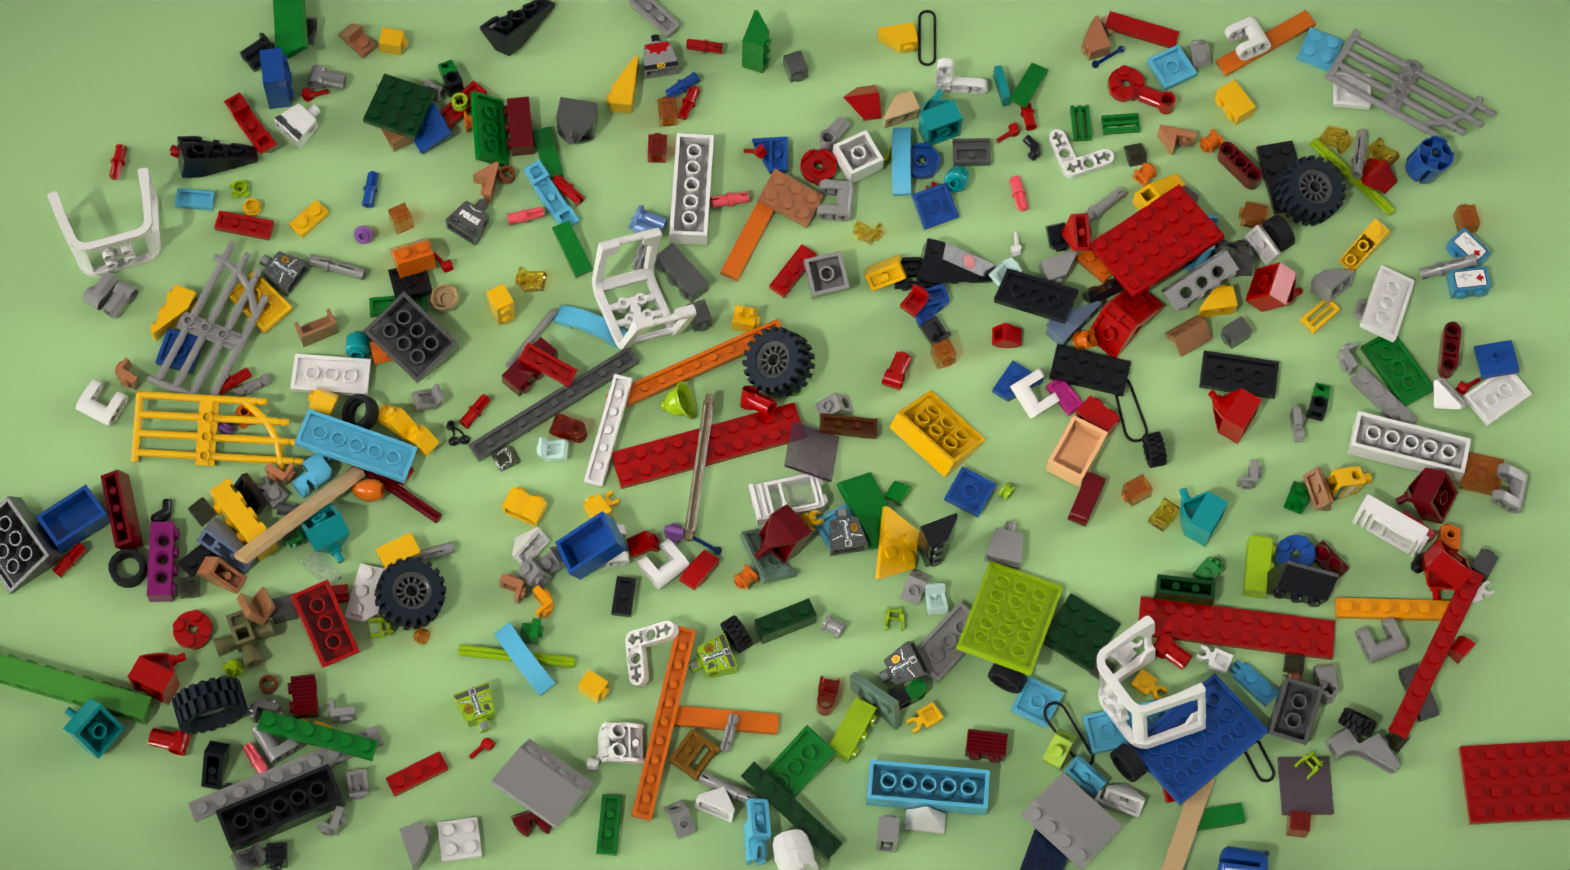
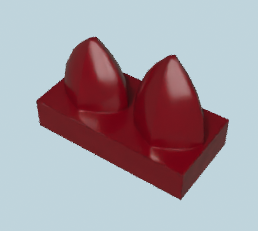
[1314,540,1349,579]
[511,810,552,837]

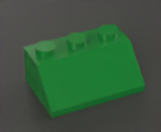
[742,10,772,74]

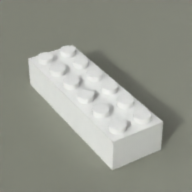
[669,133,714,245]
[1347,411,1471,482]

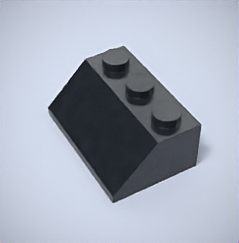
[917,513,958,567]
[1266,561,1339,607]

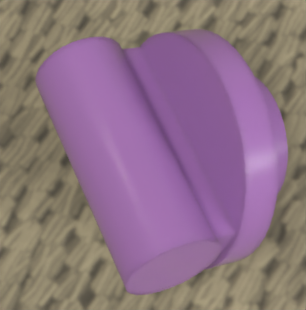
[354,226,375,244]
[217,422,235,434]
[664,523,684,542]

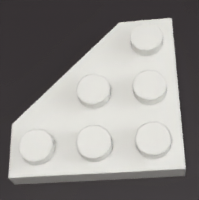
[345,563,417,624]

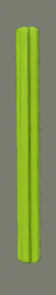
[1310,138,1396,216]
[458,644,575,668]

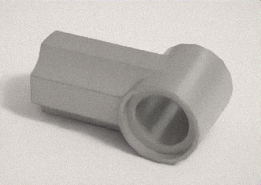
[308,65,347,90]
[819,117,850,152]
[82,272,119,310]
[102,280,138,319]

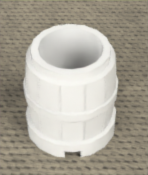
[772,829,819,870]

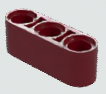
[1217,142,1262,190]
[1437,322,1461,379]
[1067,471,1106,527]

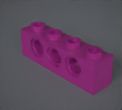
[147,521,180,602]

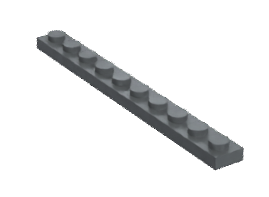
[468,347,639,462]

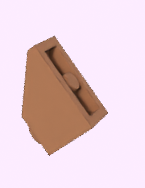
[1081,15,1111,61]
[197,556,247,594]

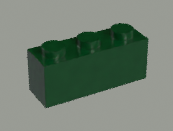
[1153,574,1216,606]
[754,598,817,644]

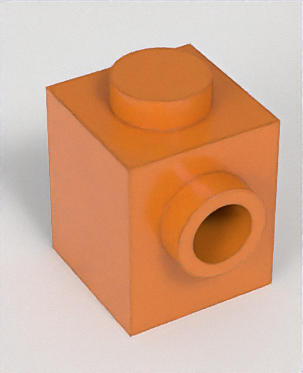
[1437,524,1460,552]

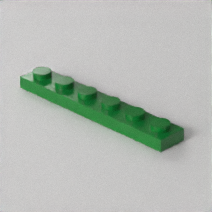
[257,710,379,761]

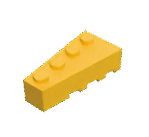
[210,477,279,562]

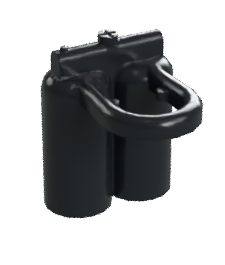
[239,33,275,72]

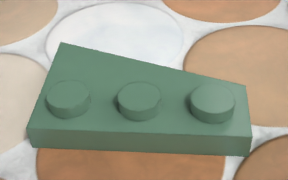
[740,528,798,584]
[850,672,901,730]

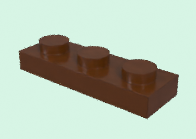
[819,413,878,439]

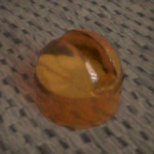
[413,628,430,645]

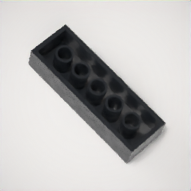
[215,763,346,853]

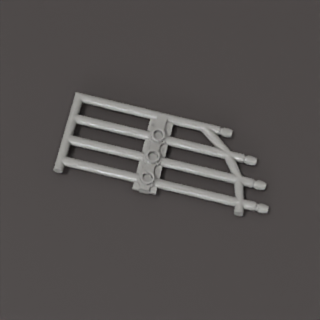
[1325,29,1496,137]
[147,241,269,403]

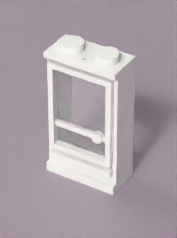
[748,470,828,527]
[1352,494,1429,558]

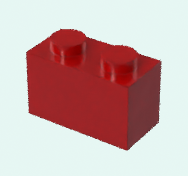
[1075,395,1120,438]

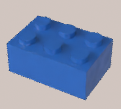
[259,47,294,109]
[36,484,110,554]
[555,511,627,580]

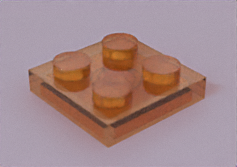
[1459,452,1504,495]

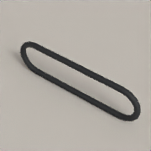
[918,10,936,66]
[1244,741,1275,782]

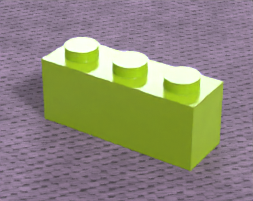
[1242,535,1276,599]
[829,697,878,764]

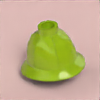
[661,381,697,419]

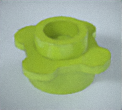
[230,180,250,199]
[222,659,243,678]

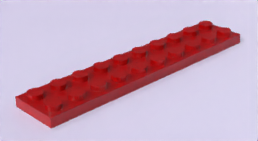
[611,403,806,489]
[1138,596,1335,660]

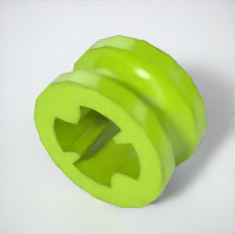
[451,93,468,112]
[998,482,1016,501]

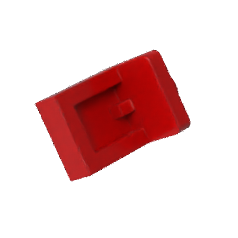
[900,284,929,318]
[627,530,660,558]

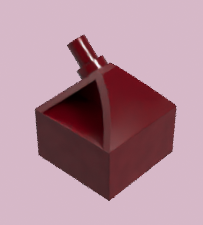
[1395,467,1458,524]
[754,504,813,563]

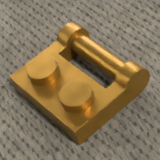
[669,729,721,782]

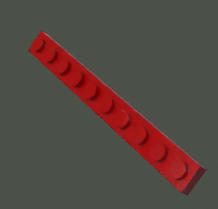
[1388,570,1484,739]

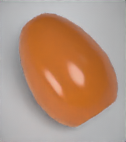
[352,479,385,502]

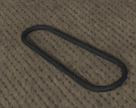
[1115,379,1148,442]
[1043,702,1094,765]

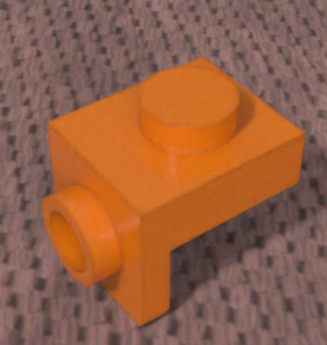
[369,340,393,365]

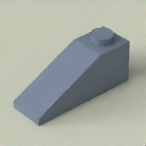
[1046,301,1102,346]
[196,516,255,574]

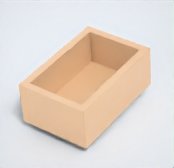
[1046,415,1108,488]

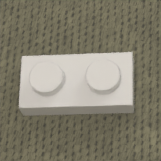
[1244,224,1282,265]

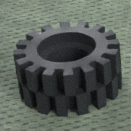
[1142,431,1167,468]
[720,615,753,653]
[1338,707,1377,738]

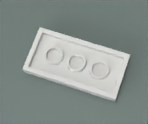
[1359,265,1415,342]
[290,354,372,396]

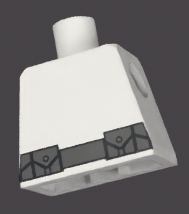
[274,104,320,149]

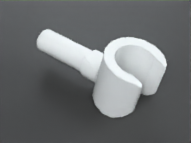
[1010,231,1021,257]
[587,754,601,771]

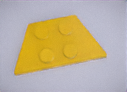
[875,506,919,580]

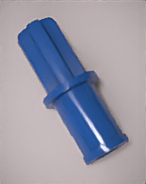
[665,72,700,99]
[361,171,379,208]

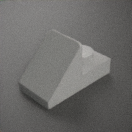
[536,546,566,575]

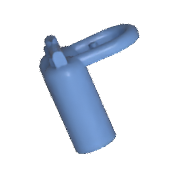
[629,205,668,233]

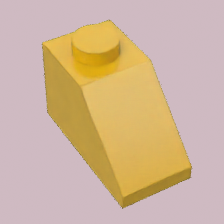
[877,22,918,53]
[1198,285,1238,318]

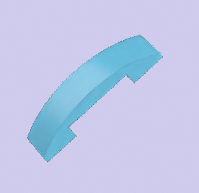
[892,127,912,196]
[524,160,580,226]
[554,305,628,350]
[495,622,556,696]

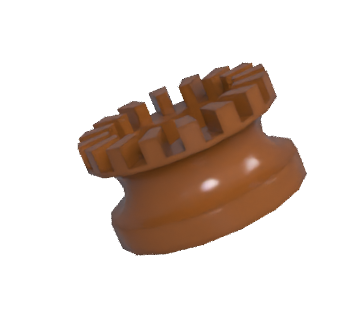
[498,165,515,184]
[259,674,278,694]

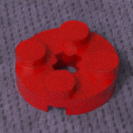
[1108,65,1145,102]
[800,149,837,186]
[173,609,213,650]

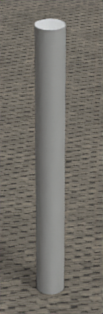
[506,309,557,368]

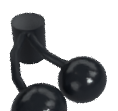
[446,420,470,446]

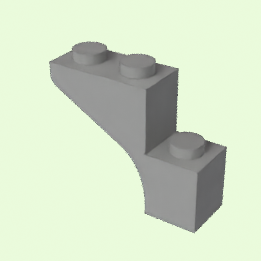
[1325,728,1401,774]

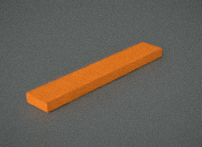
[1216,10,1316,77]
[720,202,775,281]
[674,706,779,735]

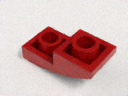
[679,550,720,591]

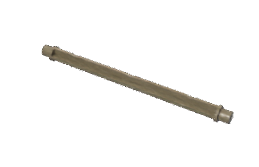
[684,394,714,542]

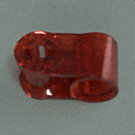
[549,414,587,443]
[816,676,840,716]

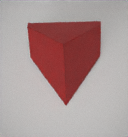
[843,85,882,121]
[1361,158,1397,194]
[1062,213,1092,252]

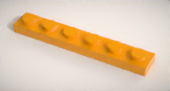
[1335,598,1450,621]

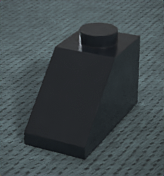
[201,740,230,790]

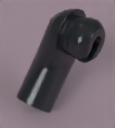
[1023,135,1041,161]
[151,499,172,522]
[1411,553,1424,574]

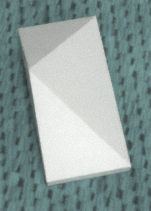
[1434,377,1468,409]
[512,527,550,566]
[1101,784,1145,818]
[695,787,735,823]
[904,806,946,834]

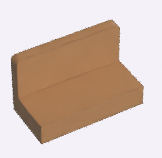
[1165,315,1212,356]
[1303,467,1334,511]
[236,587,276,626]

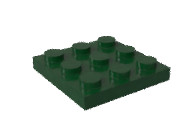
[363,73,436,140]
[1043,593,1121,672]

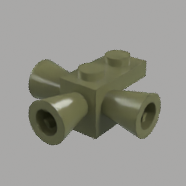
[213,610,276,669]

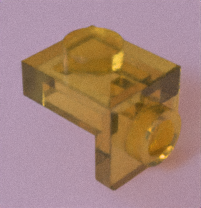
[1319,125,1351,154]
[1368,137,1400,166]
[853,220,883,245]
[515,267,548,292]
[1147,498,1180,532]

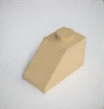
[883,90,920,128]

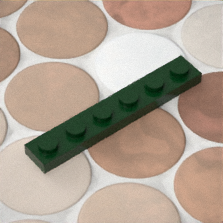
[741,761,843,858]

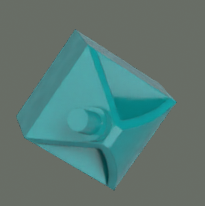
[918,89,963,146]
[1179,488,1228,547]
[300,503,350,564]
[63,698,125,759]

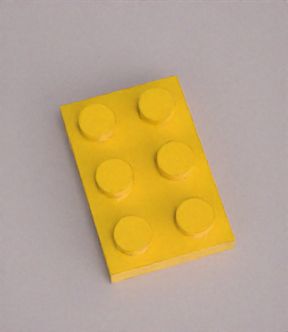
[228,270,293,334]

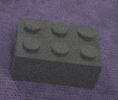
[1267,675,1324,745]

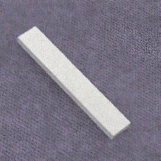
[584,374,633,488]

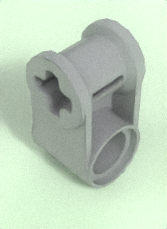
[1313,664,1339,704]

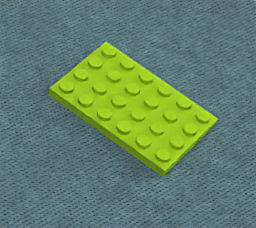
[956,560,1064,676]

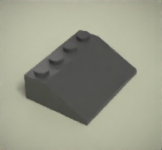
[363,291,459,383]
[0,496,62,594]

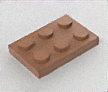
[757,169,824,228]

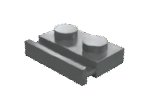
[952,138,991,166]

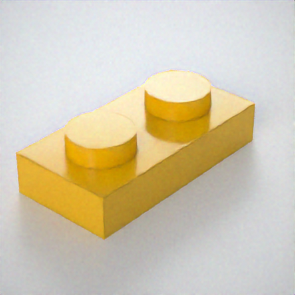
[289,200,330,239]

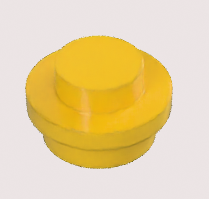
[242,198,262,217]

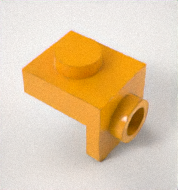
[532,585,554,619]

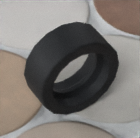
[1263,215,1295,252]
[342,394,379,430]
[108,549,147,588]
[988,663,1027,694]
[1110,743,1146,782]

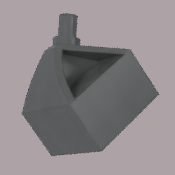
[556,97,598,145]

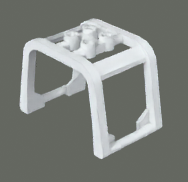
[48,168,162,277]
[592,227,697,349]
[1097,616,1206,749]

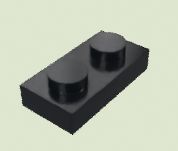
[1082,279,1124,304]
[233,473,268,515]
[178,544,219,578]
[611,576,636,618]

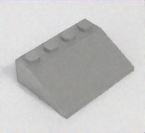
[491,739,594,829]
[1021,772,1123,870]

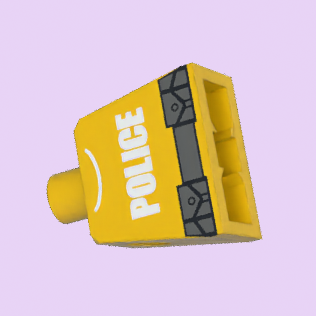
[1326,466,1372,500]

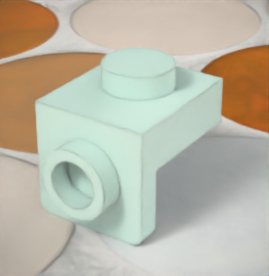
[988,257,1022,287]
[537,437,569,462]
[924,583,948,615]

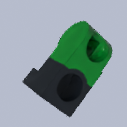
[438,59,464,97]
[1306,382,1331,421]
[888,679,927,710]

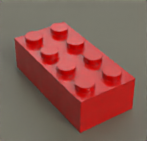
[290,579,360,668]

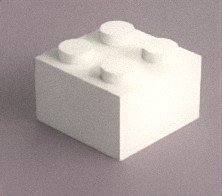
[833,130,884,183]

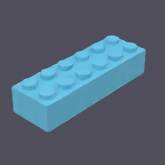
[866,760,990,815]

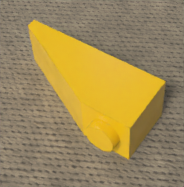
[606,56,639,114]

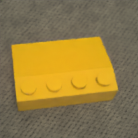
[889,390,986,477]

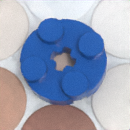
[911,143,940,179]
[1276,535,1316,566]

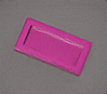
[1045,380,1083,416]

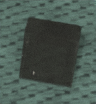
[1124,143,1147,167]
[492,445,521,472]
[188,497,217,527]
[1282,653,1305,676]
[1385,731,1411,754]

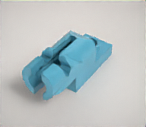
[292,453,336,498]
[744,798,771,866]

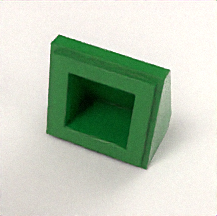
[884,481,911,506]

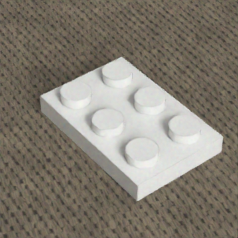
[1463,374,1532,427]

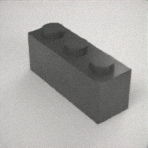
[655,243,709,303]

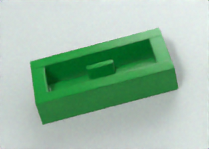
[1070,105,1092,142]
[1101,113,1141,135]

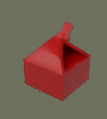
[1245,262,1302,312]
[1208,388,1262,444]
[1423,538,1473,600]
[127,653,187,705]

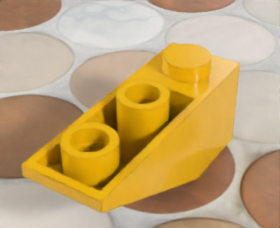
[1132,173,1188,210]
[1338,218,1392,271]
[150,284,198,341]

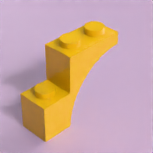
[376,404,439,456]

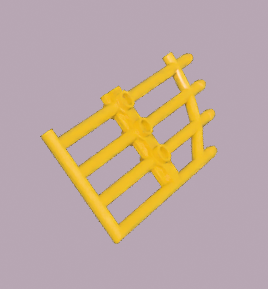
[131,391,305,470]

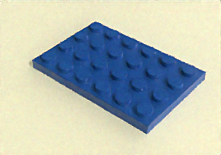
[1127,673,1269,806]

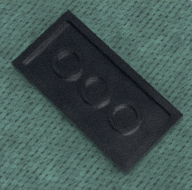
[1256,140,1298,215]
[994,268,1078,324]
[1049,344,1131,397]
[1199,350,1279,399]

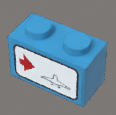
[1445,227,1491,269]
[1446,266,1491,299]

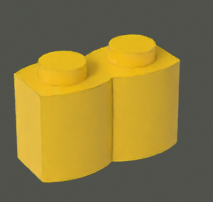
[502,487,547,527]

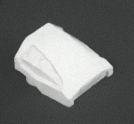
[598,722,645,765]

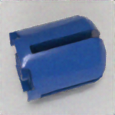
[1405,136,1454,184]
[1218,846,1269,870]

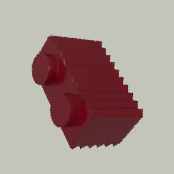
[288,674,319,719]
[965,729,1008,763]

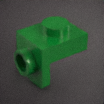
[1284,481,1309,514]
[281,526,304,548]
[1192,556,1225,581]
[520,618,544,645]

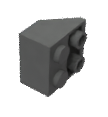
[1212,240,1254,276]

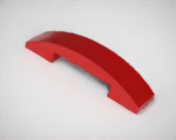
[224,92,277,155]

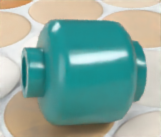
[944,165,970,193]
[345,331,371,358]

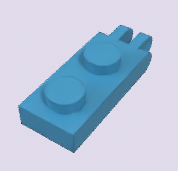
[1229,660,1278,707]

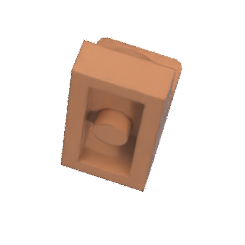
[338,23,377,59]
[1157,125,1196,155]
[473,162,500,203]

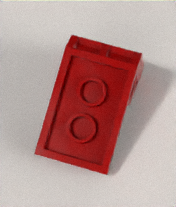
[1091,290,1165,358]

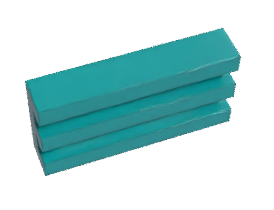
[993,65,1011,107]

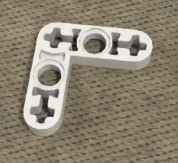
[935,58,988,94]
[1049,129,1114,179]
[625,621,679,687]

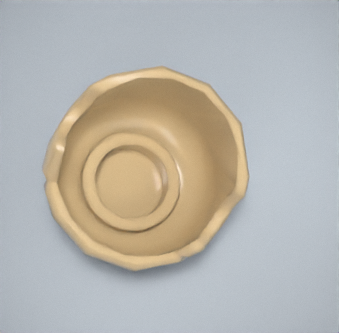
[430,284,459,312]

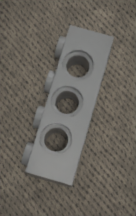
[1161,249,1239,311]

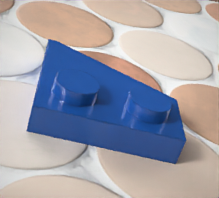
[752,136,788,174]
[908,284,950,328]
[992,360,1043,402]

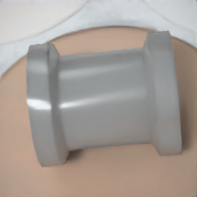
[423,79,446,101]
[821,614,846,639]

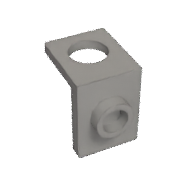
[816,392,854,416]
[900,569,931,605]
[664,800,696,839]

